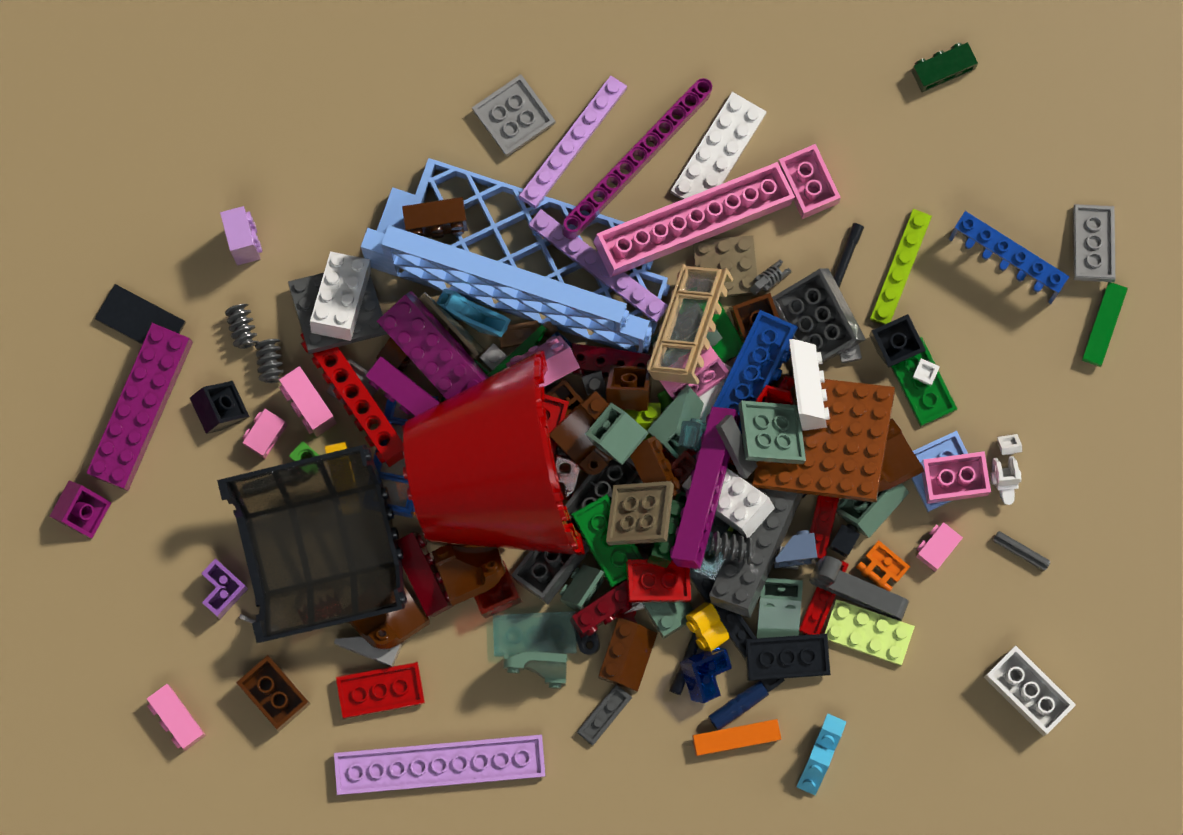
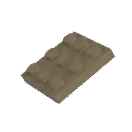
[693,235,759,298]
[606,481,674,545]

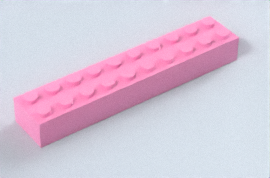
[593,162,795,278]

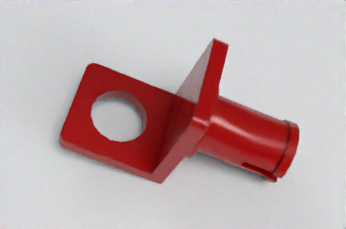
[756,376,795,405]

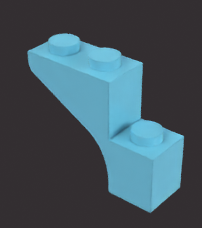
[436,289,511,337]
[796,713,846,795]

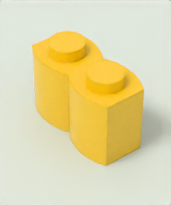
[686,602,730,652]

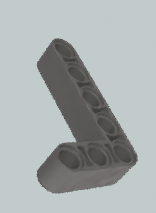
[809,556,909,621]

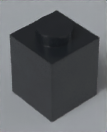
[829,524,860,558]

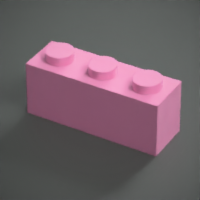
[147,684,206,750]

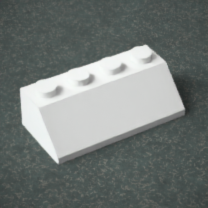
[789,339,830,431]

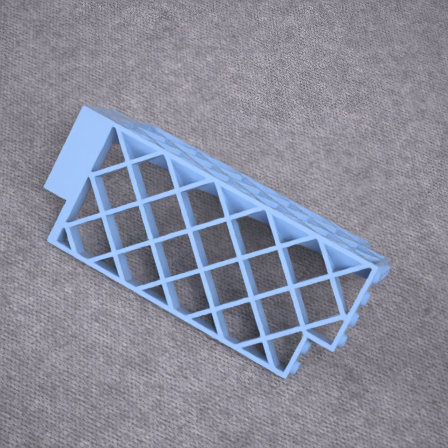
[361,158,670,353]

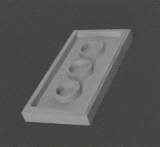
[1073,204,1116,282]

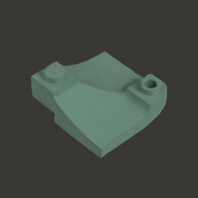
[503,652,567,689]

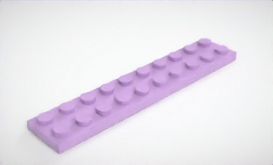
[334,735,546,795]

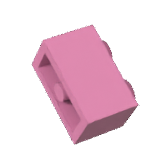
[242,409,287,459]
[916,522,963,572]

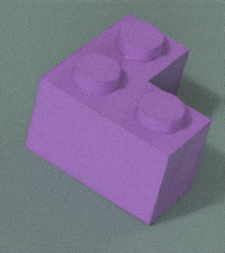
[201,558,248,619]

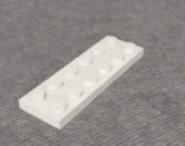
[670,92,767,200]

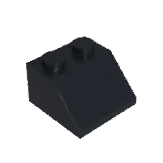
[869,314,926,368]
[190,381,250,434]

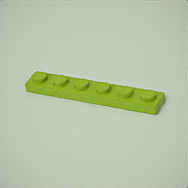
[870,209,932,325]

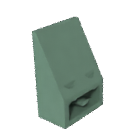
[647,385,704,460]
[757,578,803,638]

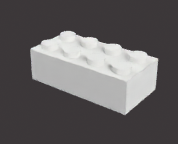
[310,251,371,341]
[682,468,775,538]
[984,646,1076,736]

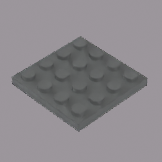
[288,273,387,354]

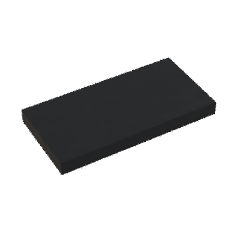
[95,284,186,345]
[744,634,831,681]

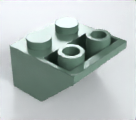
[585,403,649,465]

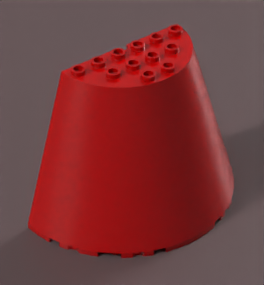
[402,350,585,555]

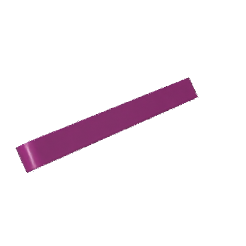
[562,78,713,239]

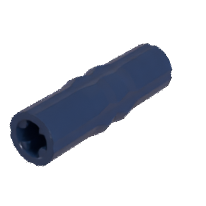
[708,681,769,730]

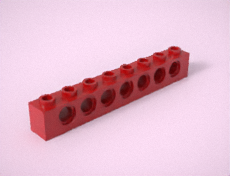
[300,333,404,467]

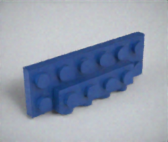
[713,310,798,434]

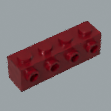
[571,343,652,378]
[397,532,454,617]
[570,580,641,638]

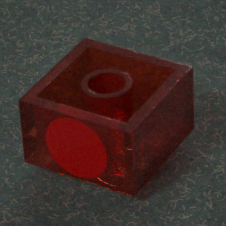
[474,561,523,619]

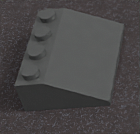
[772,268,866,363]

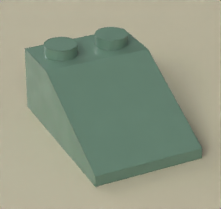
[560,564,604,612]

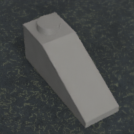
[334,637,402,667]

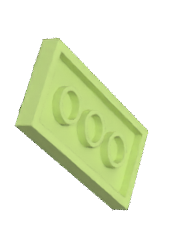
[824,599,915,666]

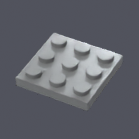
[472,74,556,157]

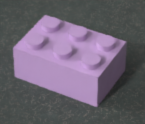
[220,206,263,266]

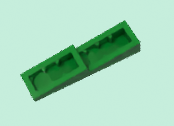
[1082,282,1128,367]
[487,325,548,377]

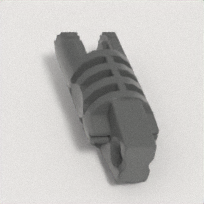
[749,259,792,295]

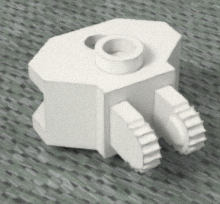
[991,456,1021,505]

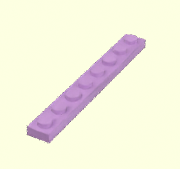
[519,76,627,209]
[528,209,668,324]

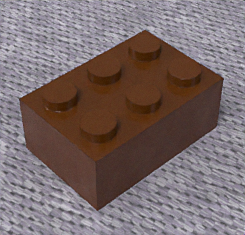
[402,197,468,239]
[236,655,310,732]

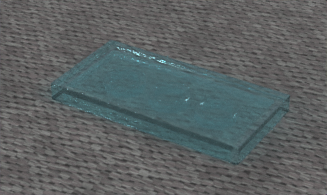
[493,611,577,657]

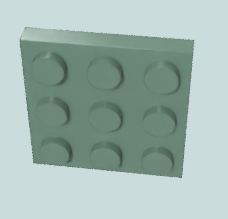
[738,401,806,464]

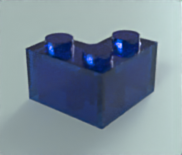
[680,647,732,703]

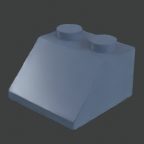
[774,530,817,569]

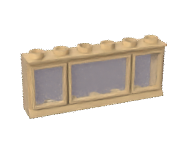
[647,264,733,384]

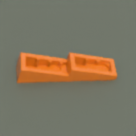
[692,719,782,756]

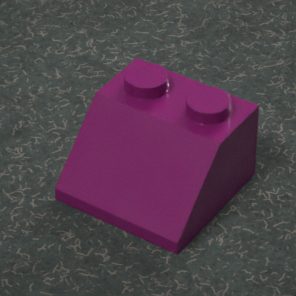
[49,480,111,539]

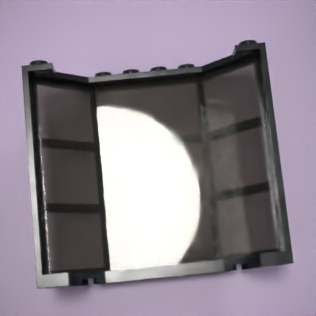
[217,444,407,643]

